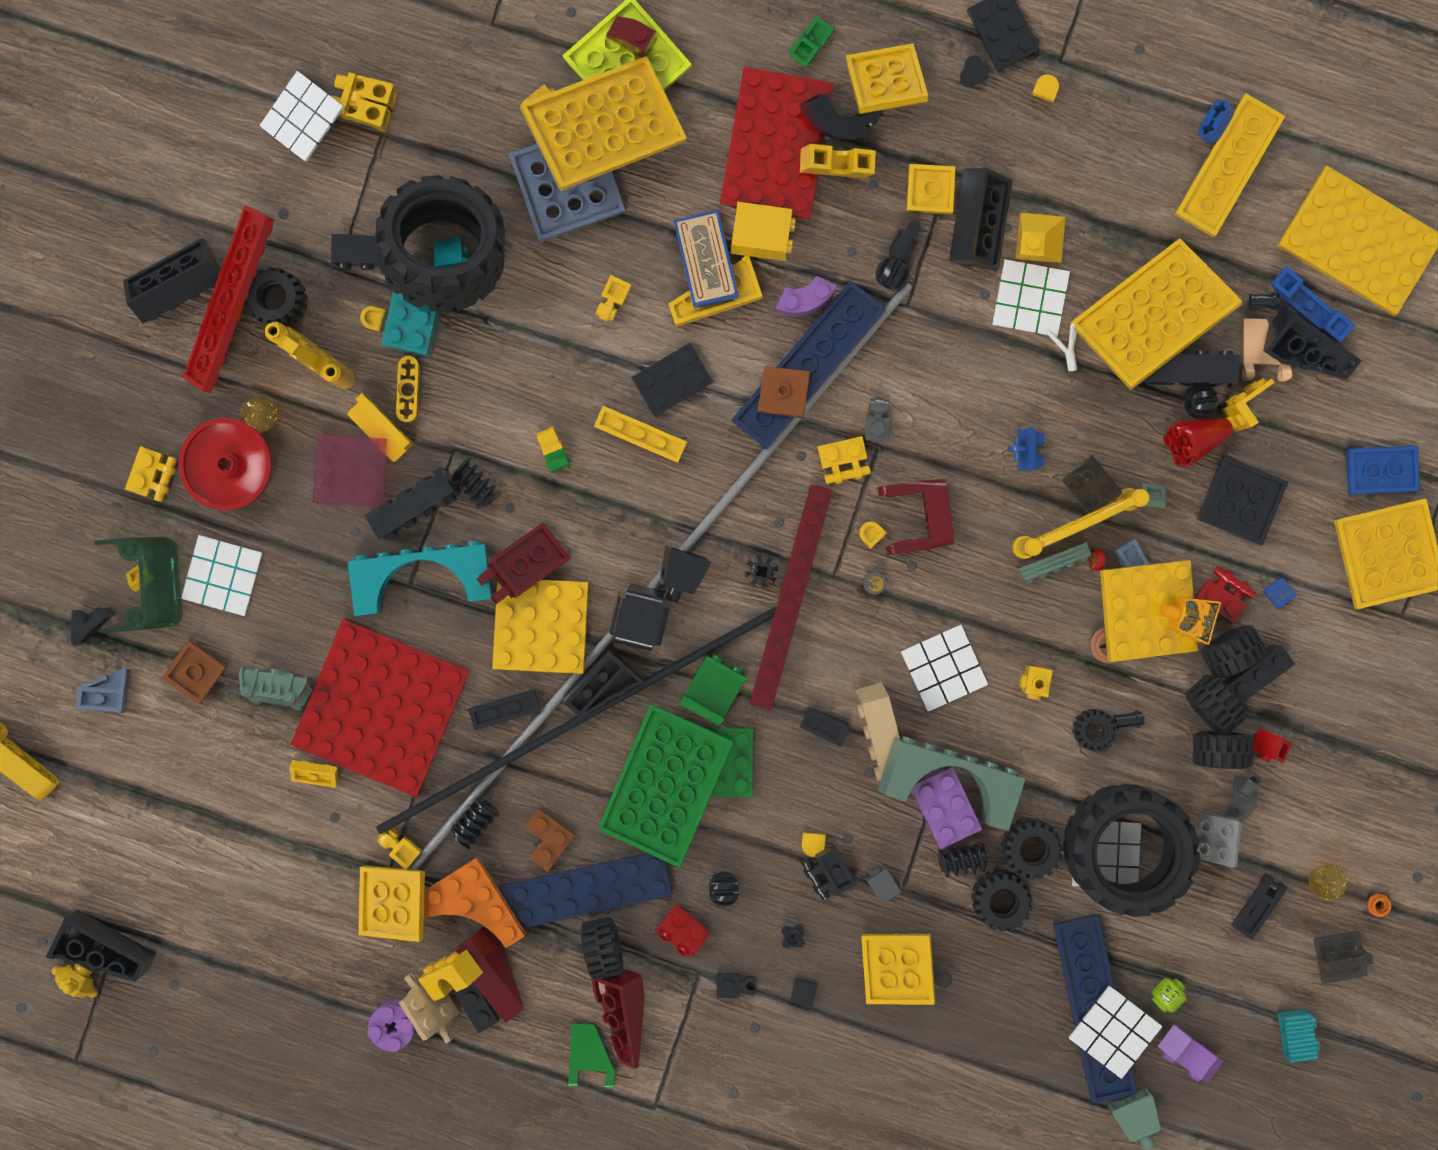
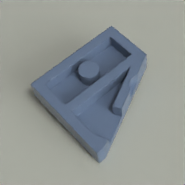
[75,668,130,713]

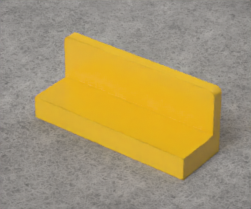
[347,393,414,462]

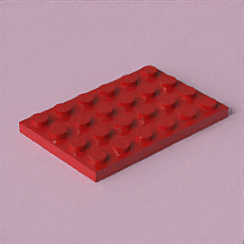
[720,67,834,220]

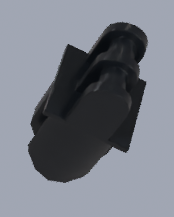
[889,220,920,262]

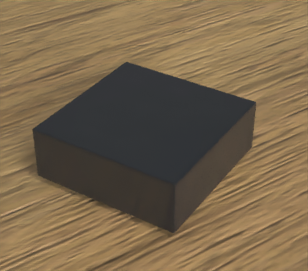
[790,978,818,1007]

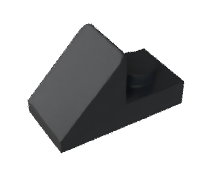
[71,607,116,646]

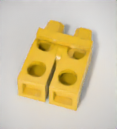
[331,72,399,133]

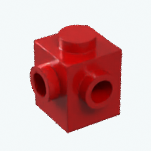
[1253,728,1293,764]

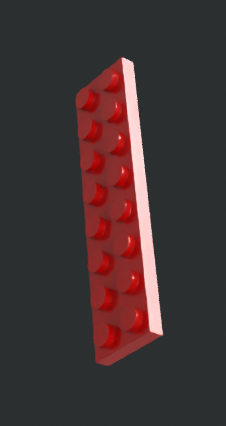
[183,205,274,393]

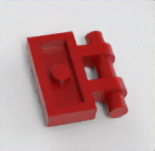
[1194,566,1256,624]

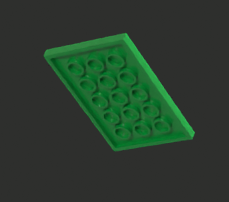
[598,704,735,868]

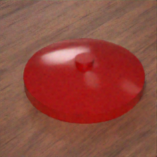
[179,418,273,510]

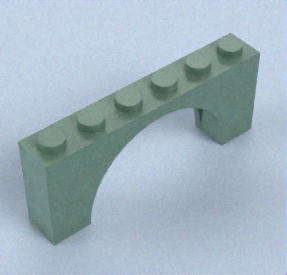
[877,736,1026,831]

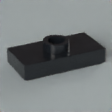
[799,706,851,747]

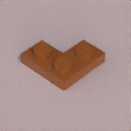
[524,807,575,872]

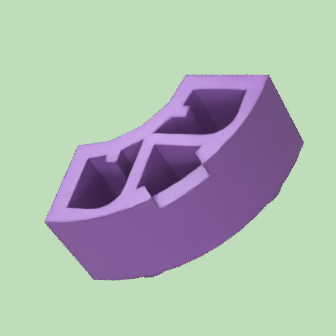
[775,276,837,317]
[1157,1025,1224,1083]

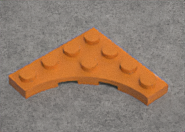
[424,856,527,948]

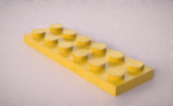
[1174,93,1285,237]

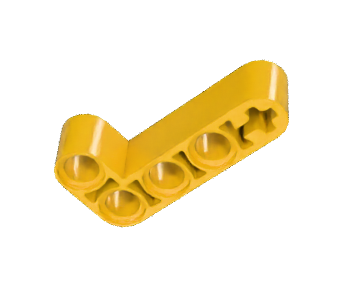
[0,722,59,801]

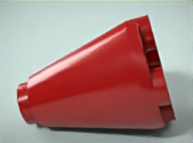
[1163,418,1233,467]

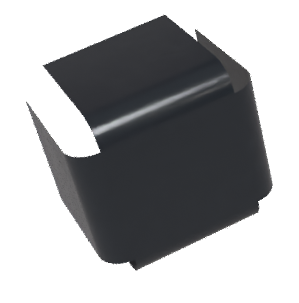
[609,583,672,651]

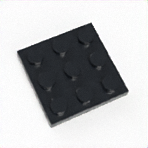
[1196,456,1288,546]

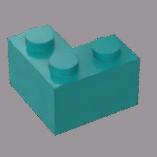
[434,236,470,268]

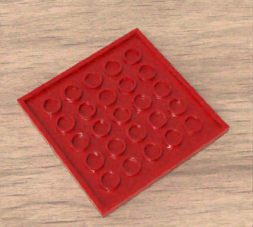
[290,618,470,798]

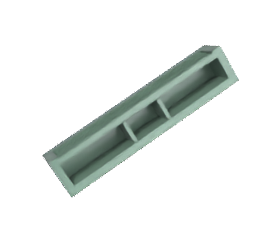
[1017,542,1092,583]

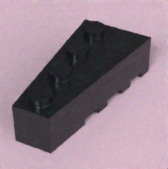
[46,910,157,982]

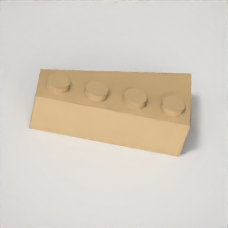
[856,682,900,781]

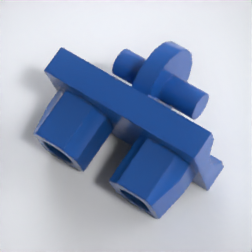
[1008,428,1045,471]

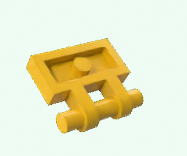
[817,436,871,484]
[125,446,178,502]

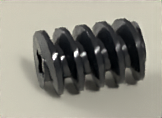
[451,458,501,509]
[450,799,500,850]
[938,843,987,878]

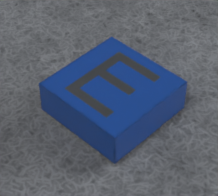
[1262,577,1296,609]

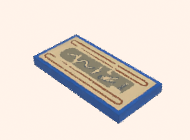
[674,210,739,309]

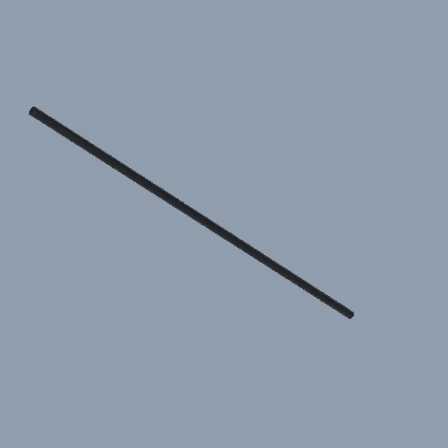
[376,606,777,834]

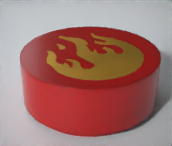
[1089,549,1105,572]

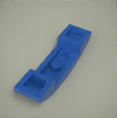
[1271,266,1355,343]

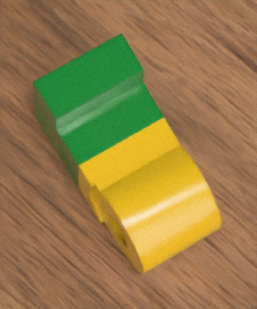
[536,426,571,473]

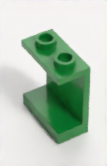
[680,653,747,726]

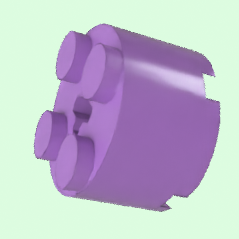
[368,998,416,1052]

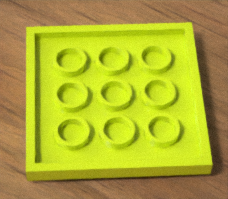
[562,0,692,91]

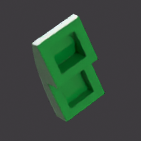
[788,15,835,67]

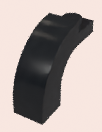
[799,93,884,139]

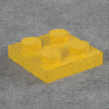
[906,164,956,214]

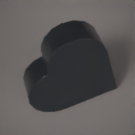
[959,55,989,87]

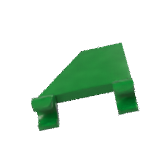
[568,1023,615,1089]

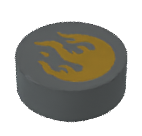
[863,572,886,595]

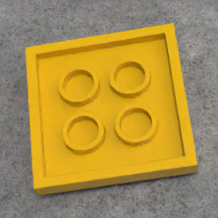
[846,43,928,114]
[359,865,425,942]
[861,934,936,1005]

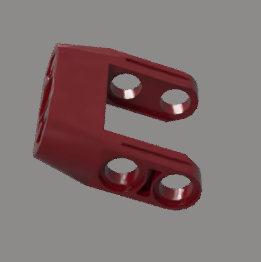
[877,479,954,555]

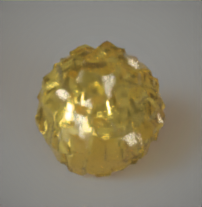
[239,396,278,433]
[1309,864,1347,901]

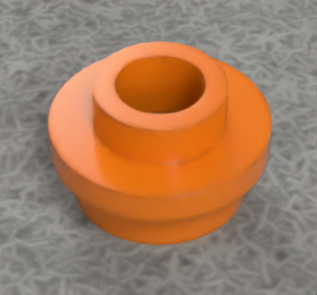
[1367,894,1391,917]

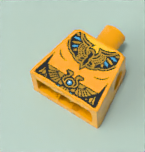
[1160,597,1221,645]

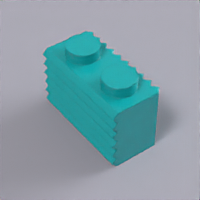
[1278,1009,1320,1063]

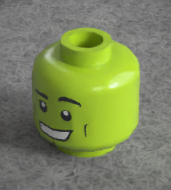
[1151,978,1187,1013]

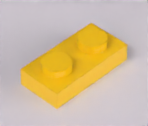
[290,760,339,788]

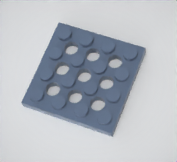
[509,144,626,242]

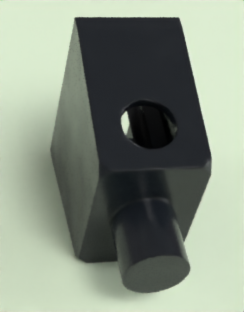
[660,545,711,603]

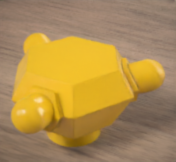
[52,964,98,998]

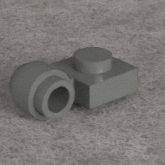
[865,397,890,441]

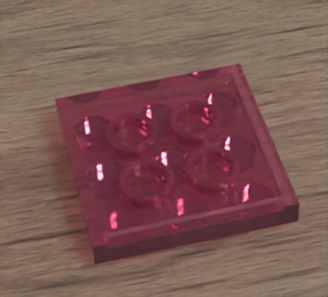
[313,434,387,507]

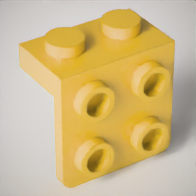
[1220,378,1275,432]

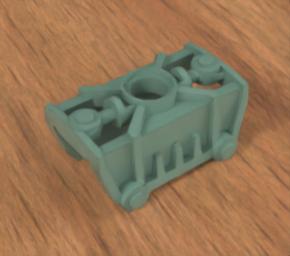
[239,668,315,711]

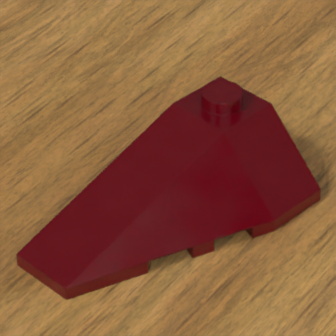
[451,926,524,1023]
[591,969,645,1069]

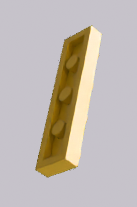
[594,406,687,463]

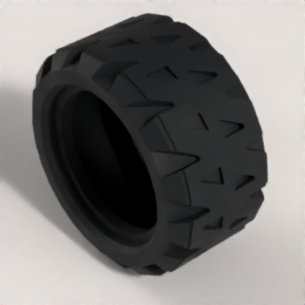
[375,175,505,312]
[1063,784,1200,917]

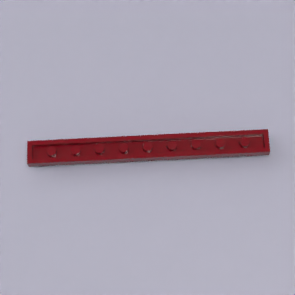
[749,484,833,711]

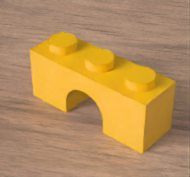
[800,144,876,179]
[418,950,483,1001]

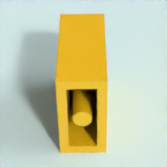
[731,202,796,261]

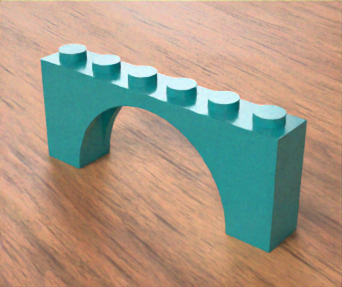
[347,540,494,616]

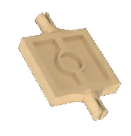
[398,972,460,1043]

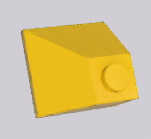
[1015,213,1066,263]

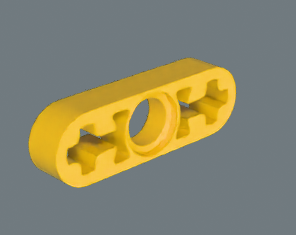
[396,356,421,423]

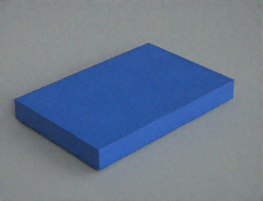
[1346,446,1420,495]

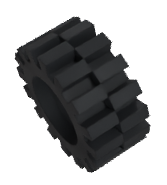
[1072,709,1117,752]

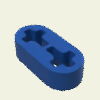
[1198,100,1234,144]

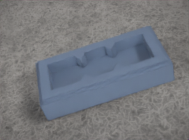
[1114,538,1149,567]

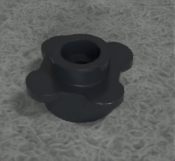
[781,925,805,949]

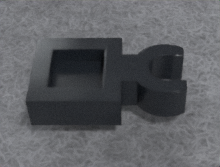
[717,973,756,998]

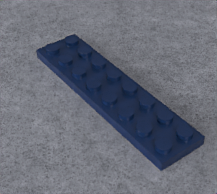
[732,280,886,450]
[494,853,673,935]
[1052,914,1137,1104]

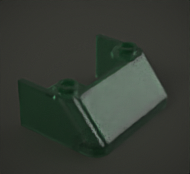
[94,536,182,633]

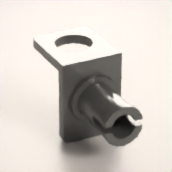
[1225,773,1262,819]

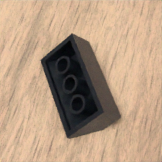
[949,167,1013,271]
[123,238,221,324]

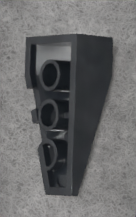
[1263,306,1362,379]

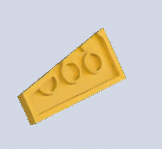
[668,256,763,327]

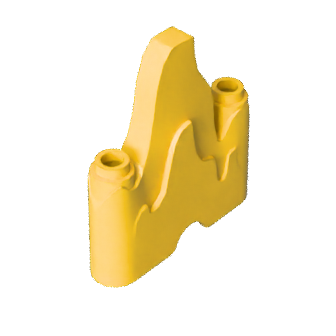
[265,322,355,389]

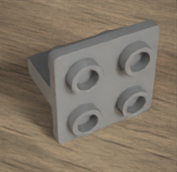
[1197,813,1242,868]

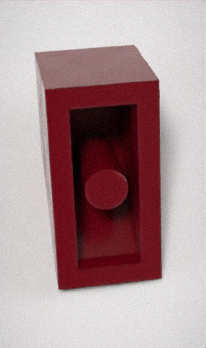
[606,16,657,58]

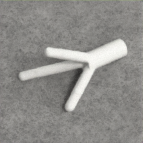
[1046,323,1077,371]

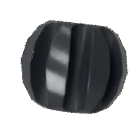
[875,257,910,291]
[1184,384,1218,419]
[744,554,779,589]
[709,872,739,907]

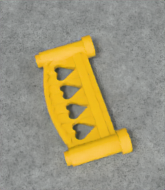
[1012,488,1150,559]

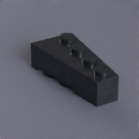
[1141,350,1239,388]
[364,467,461,541]

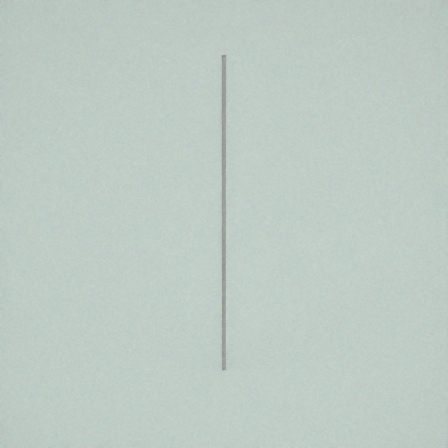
[407,282,913,870]

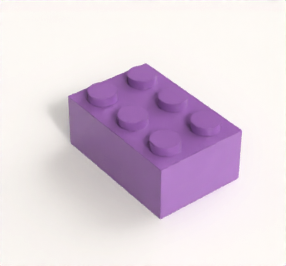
[911,766,982,849]

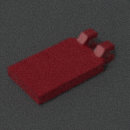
[476,522,570,605]

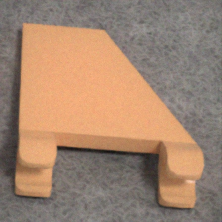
[1241,318,1292,382]

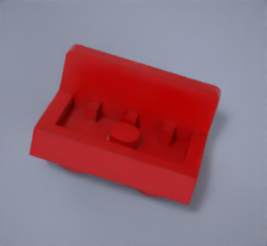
[654,904,711,958]

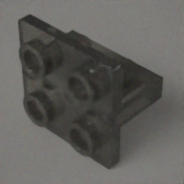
[1062,455,1122,513]
[1314,930,1374,984]

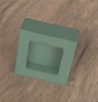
[1140,483,1167,509]

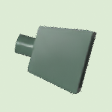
[1107,1087,1161,1149]

